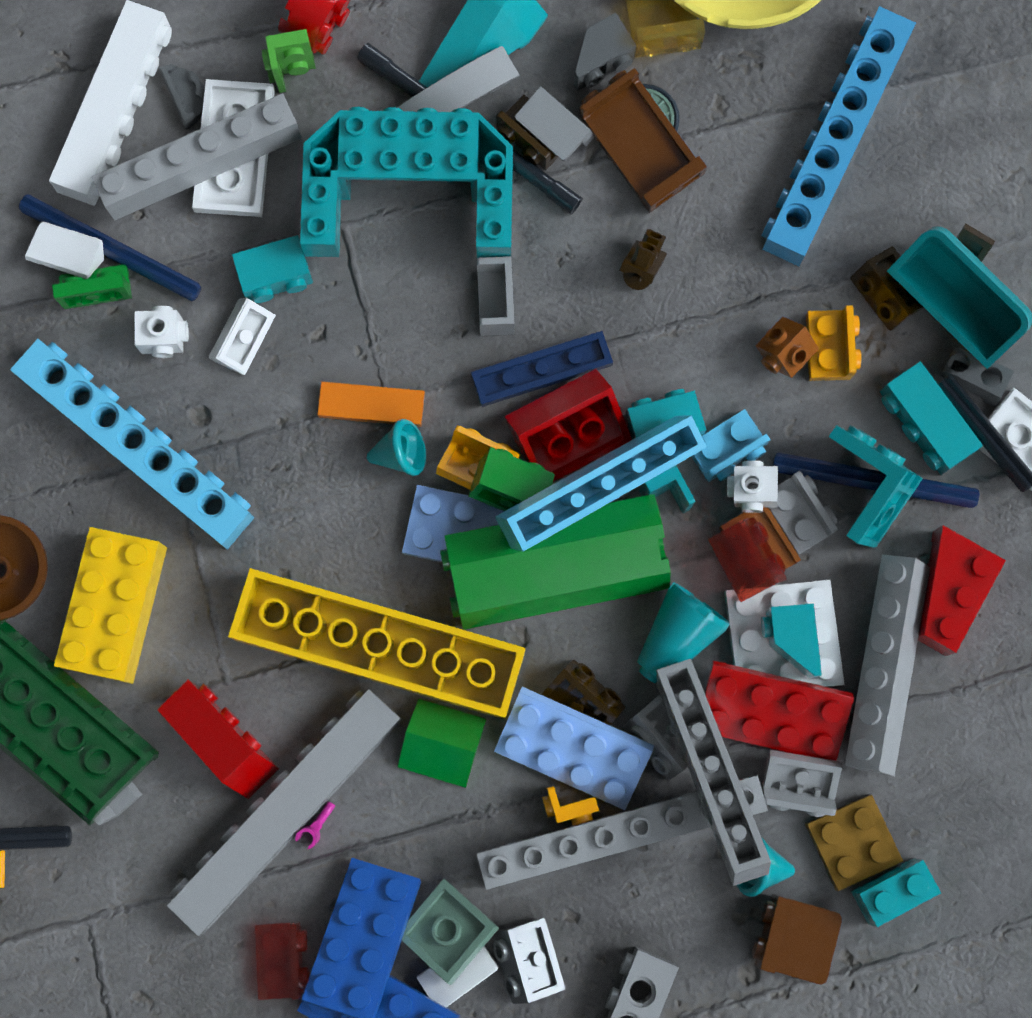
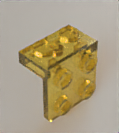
[626,0,705,58]

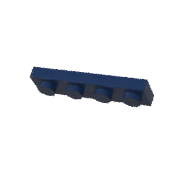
[471,331,613,407]

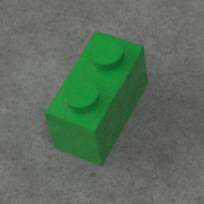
[468,447,555,512]

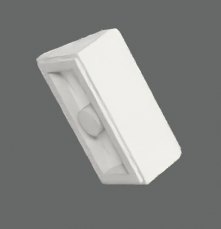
[25,222,104,279]
[209,298,276,375]
[417,946,498,1007]

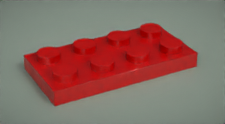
[705,661,854,761]

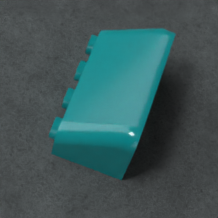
[887,226,1032,369]

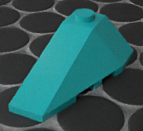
[419,0,548,87]

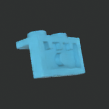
[691,409,771,482]

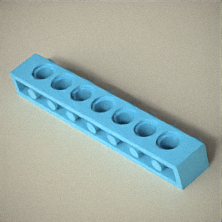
[10,339,254,550]

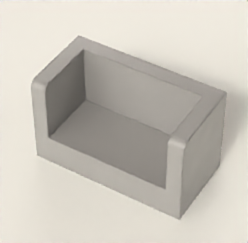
[477,256,514,336]

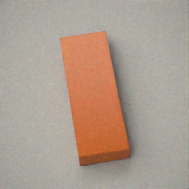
[318,381,425,427]

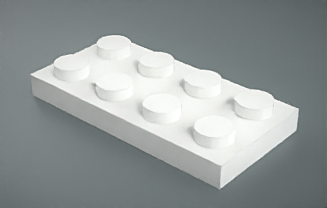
[192,79,275,217]

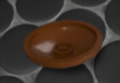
[0,515,48,621]

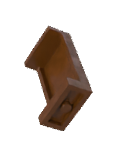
[579,68,707,214]

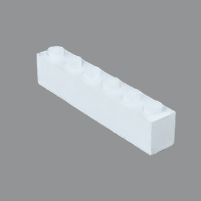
[49,0,172,206]

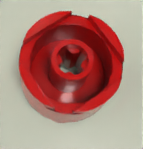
[278,0,350,55]

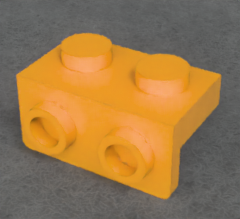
[435,425,520,489]

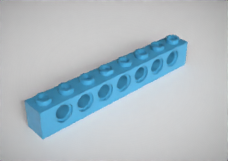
[761,6,916,266]

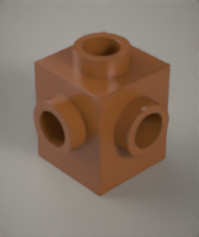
[755,317,819,378]

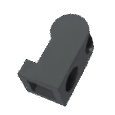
[941,348,1014,408]

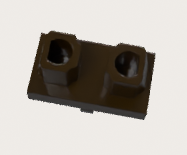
[619,229,667,290]

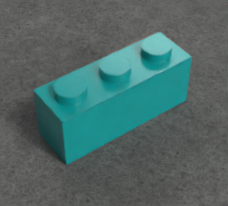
[880,361,983,475]

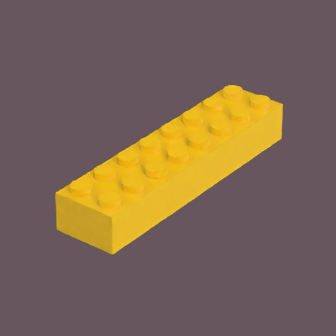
[228,568,526,720]

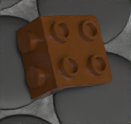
[752,894,842,985]

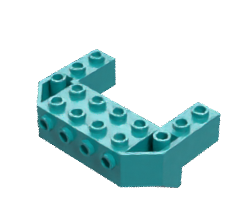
[300,107,513,258]

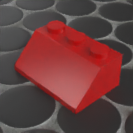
[504,369,632,482]

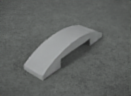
[397,46,520,112]

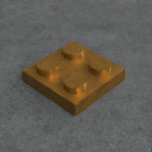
[805,794,903,891]

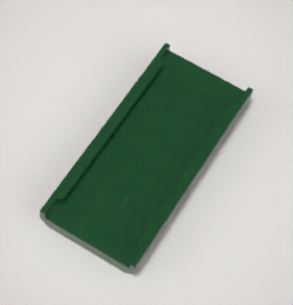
[0,620,159,826]

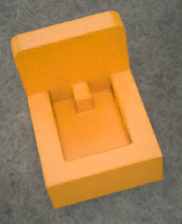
[542,786,599,826]

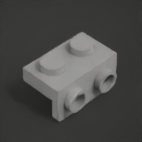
[761,750,842,817]

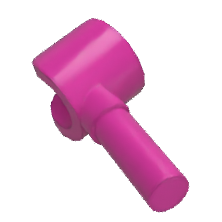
[295,801,335,850]

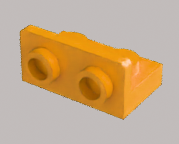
[806,305,861,381]

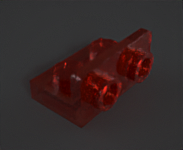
[708,517,787,602]
[255,921,309,1000]

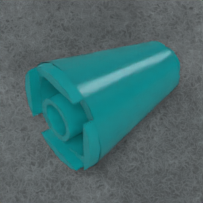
[637,582,730,684]

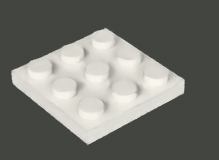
[724,580,845,687]

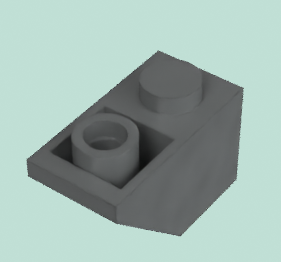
[574,12,637,91]

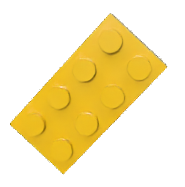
[54,527,167,684]

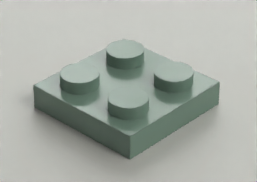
[402,879,499,985]

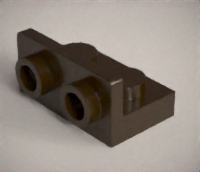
[496,94,558,171]
[850,246,924,331]
[541,660,625,725]

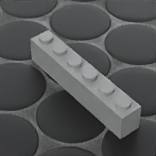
[92,93,302,221]
[845,554,930,777]

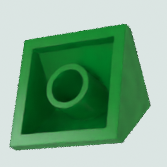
[398,699,486,788]

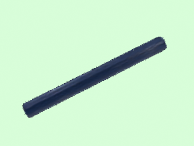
[18,194,202,301]
[772,452,979,508]

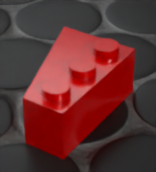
[918,525,1006,656]
[157,679,279,799]

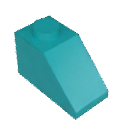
[761,603,822,678]

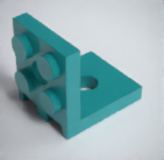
[829,425,923,548]

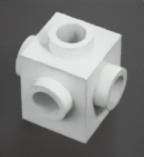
[135,306,189,358]
[727,461,778,513]

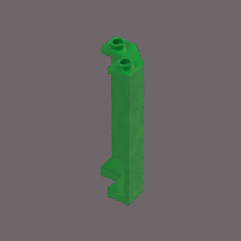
[440,494,671,630]

